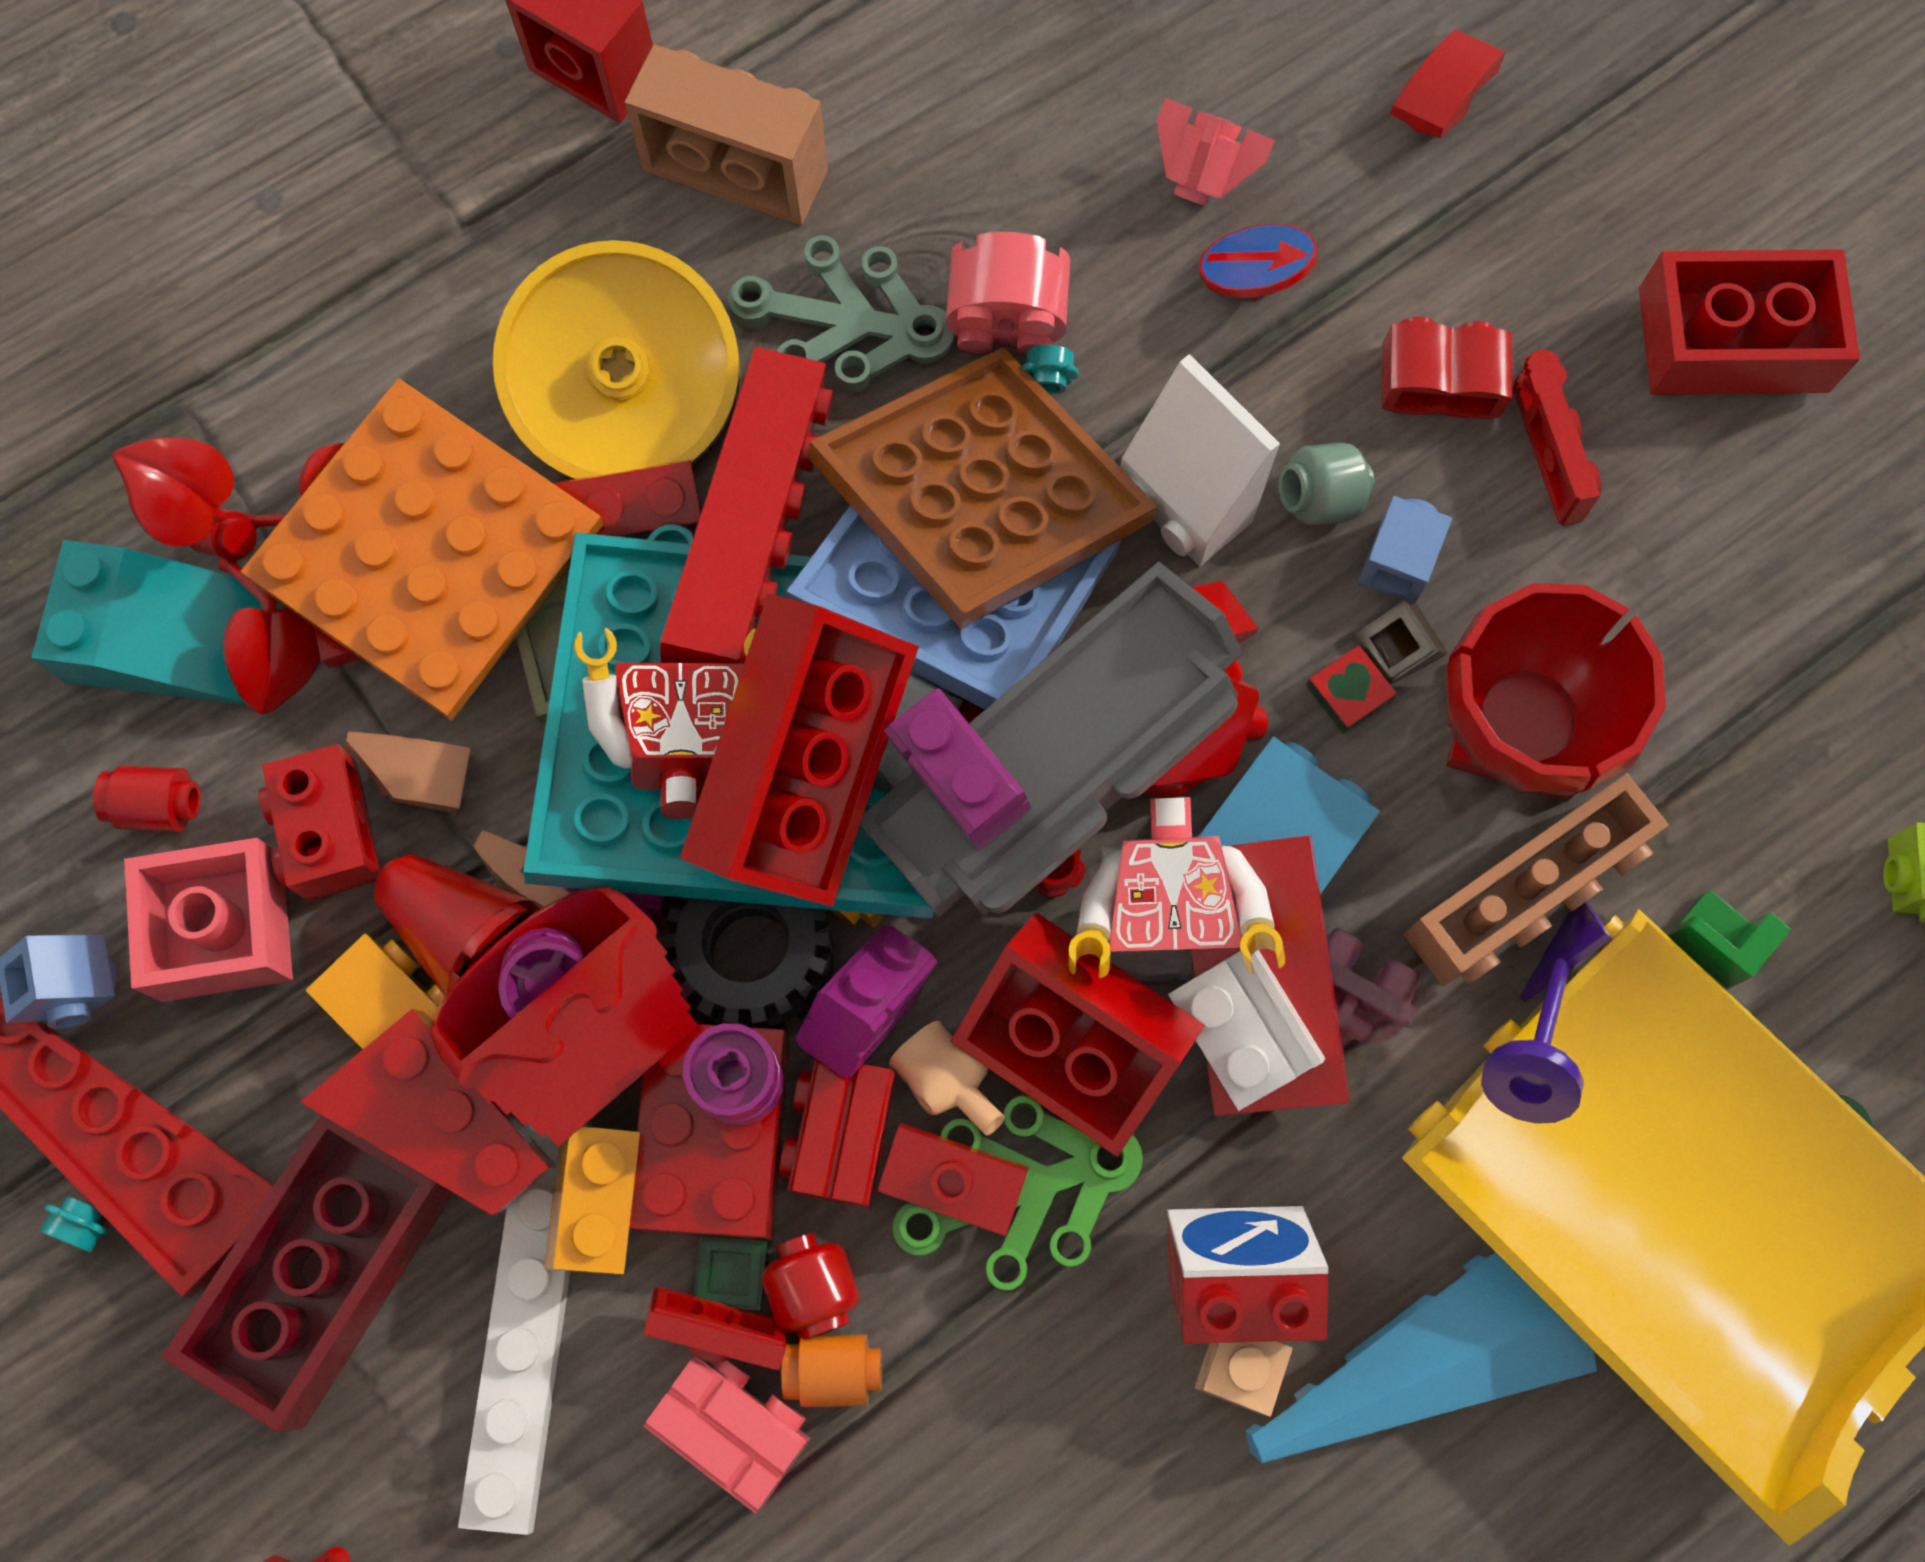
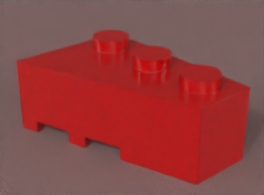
[300,1008,556,1215]

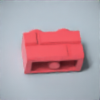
[643,1356,811,1514]

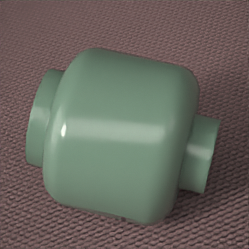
[1278,442,1375,526]

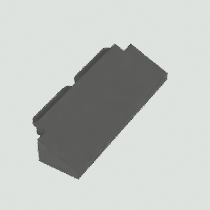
[860,561,1243,917]

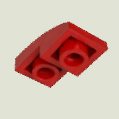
[1390,29,1505,139]

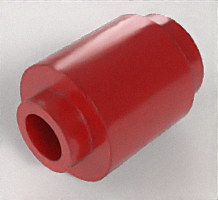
[93,765,201,832]

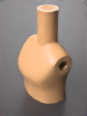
[889,1021,1005,1136]

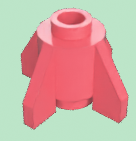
[1156,98,1275,206]

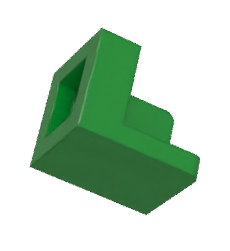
[1668,891,1792,989]

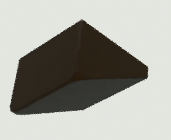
[1354,600,1448,685]

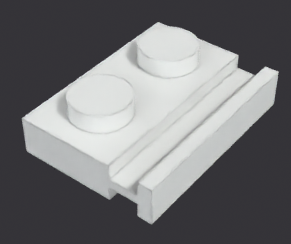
[1168,950,1325,1111]

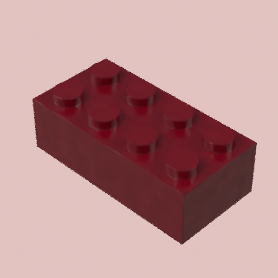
[161,1114,453,1432]

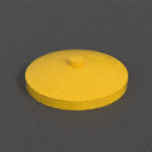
[493,240,740,479]

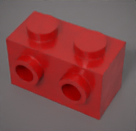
[258,744,381,901]

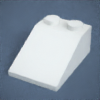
[1120,354,1280,567]

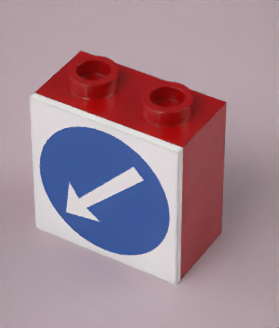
[1167,1206,1328,1344]

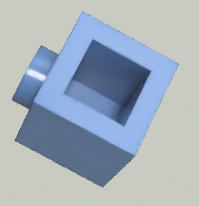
[0,935,117,1029]

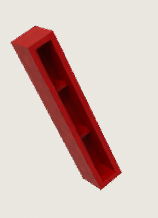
[660,346,833,663]

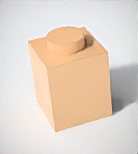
[1194,1341,1293,1417]

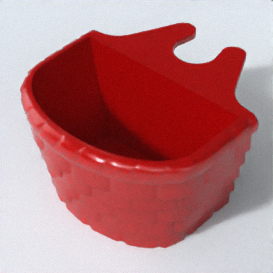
[429,886,699,1147]

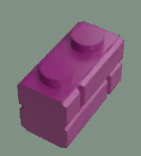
[884,688,1031,851]
[795,925,937,1078]

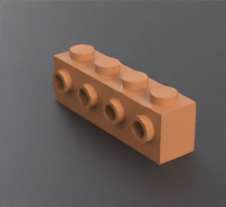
[1403,773,1669,987]

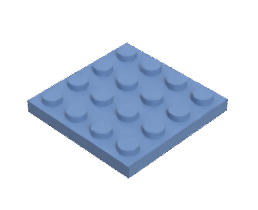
[786,506,1122,710]

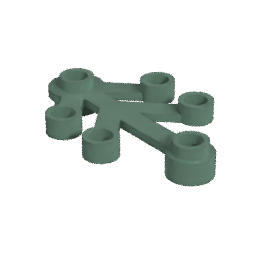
[728,235,954,393]

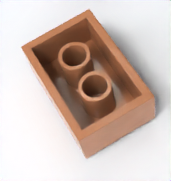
[625,44,828,226]

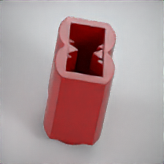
[1381,316,1512,419]

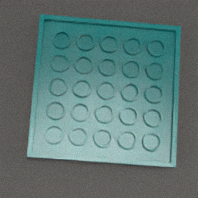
[523,532,934,919]

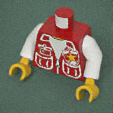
[573,628,756,819]

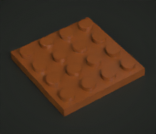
[808,347,1158,629]

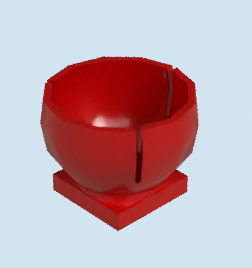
[1445,583,1666,801]

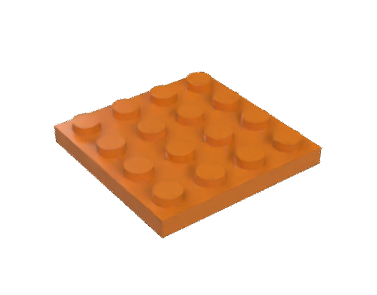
[240,378,604,721]

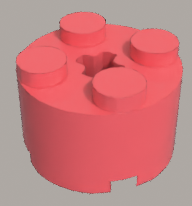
[946,232,1070,356]

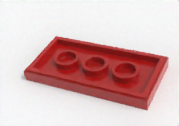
[1190,834,1350,1116]

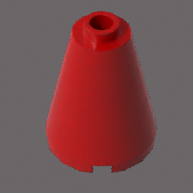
[374,854,544,997]

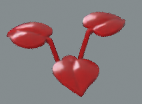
[112,437,345,715]

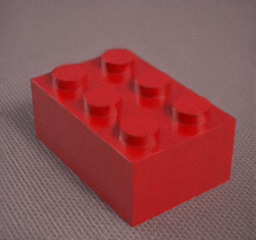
[1638,249,1860,395]
[950,912,1205,1157]
[629,1024,790,1241]

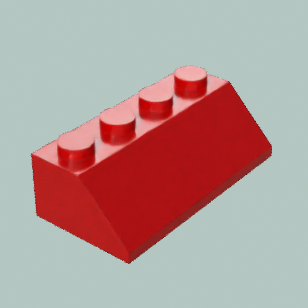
[680,594,919,907]

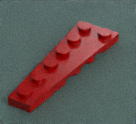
[0,993,275,1298]

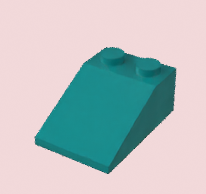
[31,540,262,705]

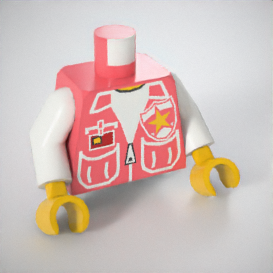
[1068,797,1285,978]

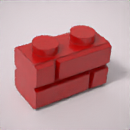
[779,1058,896,1209]

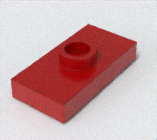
[877,1123,1029,1236]
[643,1286,786,1371]

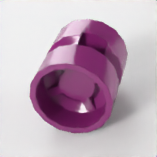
[498,927,587,1019]
[682,1023,784,1127]

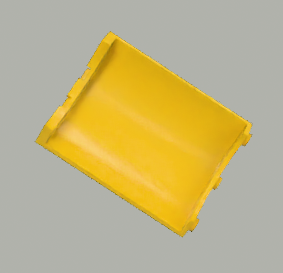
[1402,909,1925,1547]

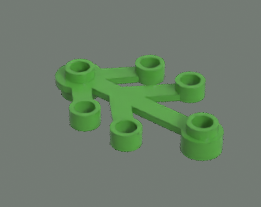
[893,1096,1143,1291]

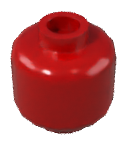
[761,1233,860,1342]

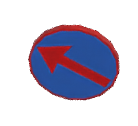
[1199,223,1317,300]

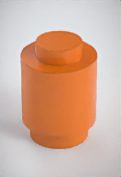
[781,1334,882,1408]

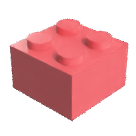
[124,838,293,1002]

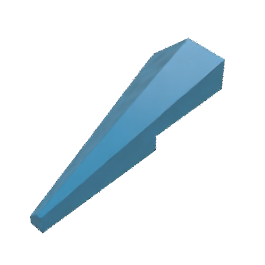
[1245,1251,1598,1463]

